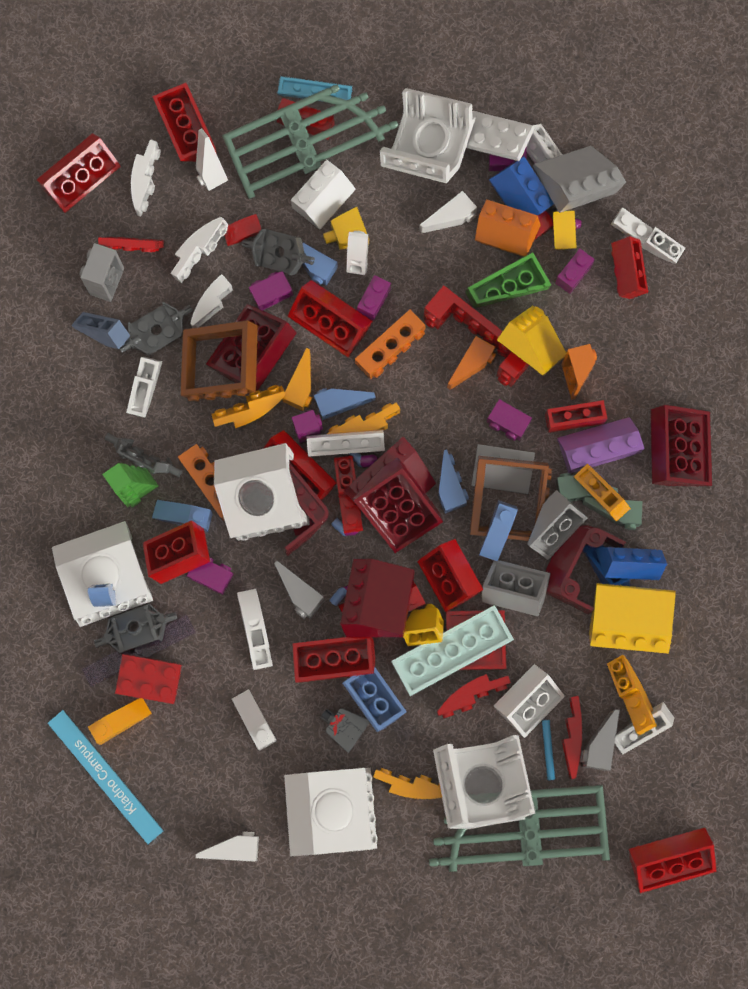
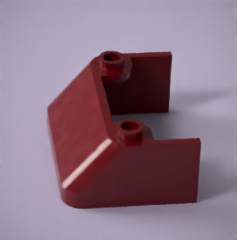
[240,463,329,556]
[545,525,626,615]

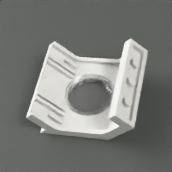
[214,443,309,541]
[433,735,535,829]

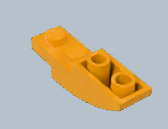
[211,385,285,428]
[327,402,400,434]
[607,655,657,735]
[373,768,442,799]

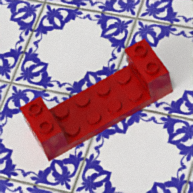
[423,285,529,387]

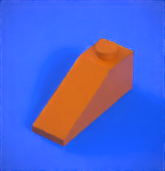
[447,336,496,390]

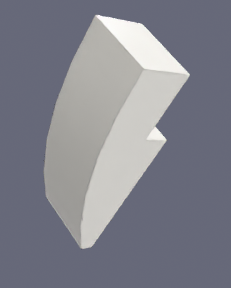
[191,274,233,328]
[126,357,162,417]

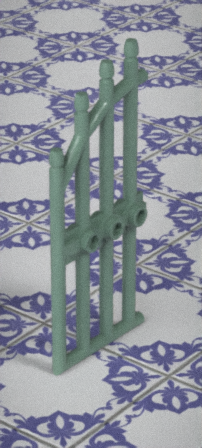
[222,85,399,199]
[429,785,610,872]

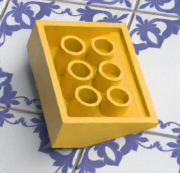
[497,306,566,375]
[589,583,676,654]

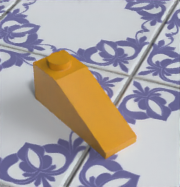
[282,348,313,411]
[573,463,631,522]
[88,698,152,745]

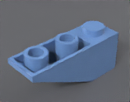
[438,450,469,513]

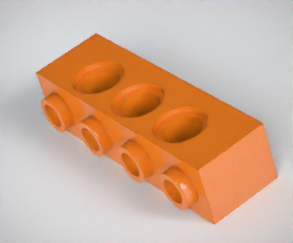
[355,310,426,379]
[178,444,242,521]

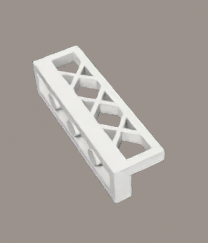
[526,124,562,164]
[307,430,385,457]

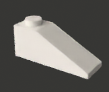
[196,129,228,191]
[419,191,477,233]
[232,689,277,750]
[615,702,674,754]
[196,832,259,861]

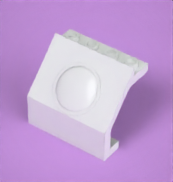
[380,88,476,183]
[52,521,153,627]
[284,768,377,856]

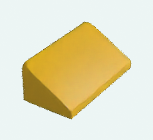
[553,211,577,250]

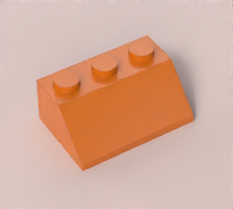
[475,199,541,257]
[561,344,597,400]

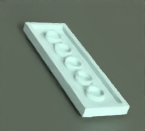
[391,605,514,696]

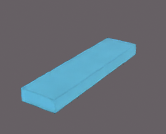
[278,76,352,101]

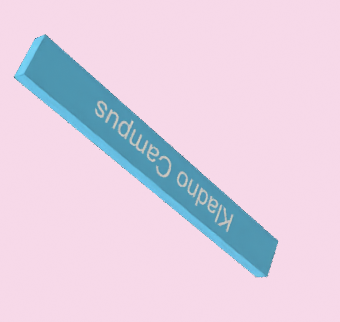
[48,710,164,844]

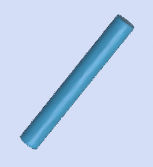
[542,720,555,780]

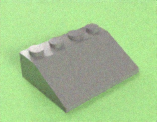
[533,146,626,213]

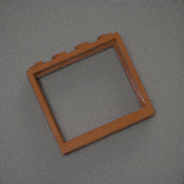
[181,320,258,402]
[470,456,552,541]

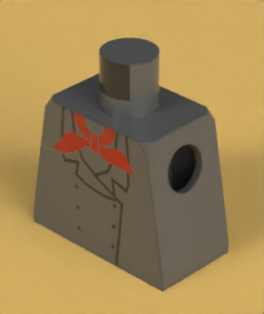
[320,708,370,753]

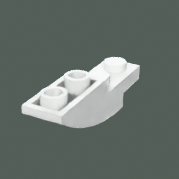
[131,140,161,216]
[611,208,685,264]
[171,217,228,283]
[347,231,368,275]
[237,589,273,670]

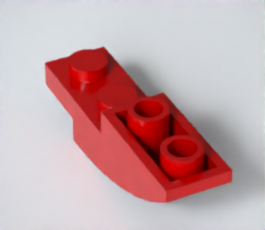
[334,456,363,533]
[437,674,511,719]

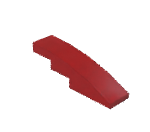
[562,696,582,779]

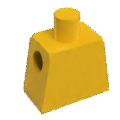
[323,207,369,250]
[404,604,444,646]

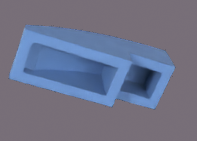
[88,584,116,607]

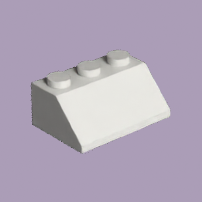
[291,160,356,230]
[494,664,565,738]

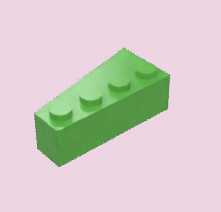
[465,253,551,308]
[102,463,159,508]

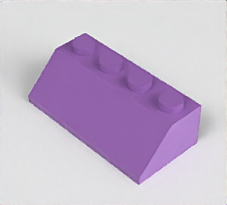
[557,417,644,473]

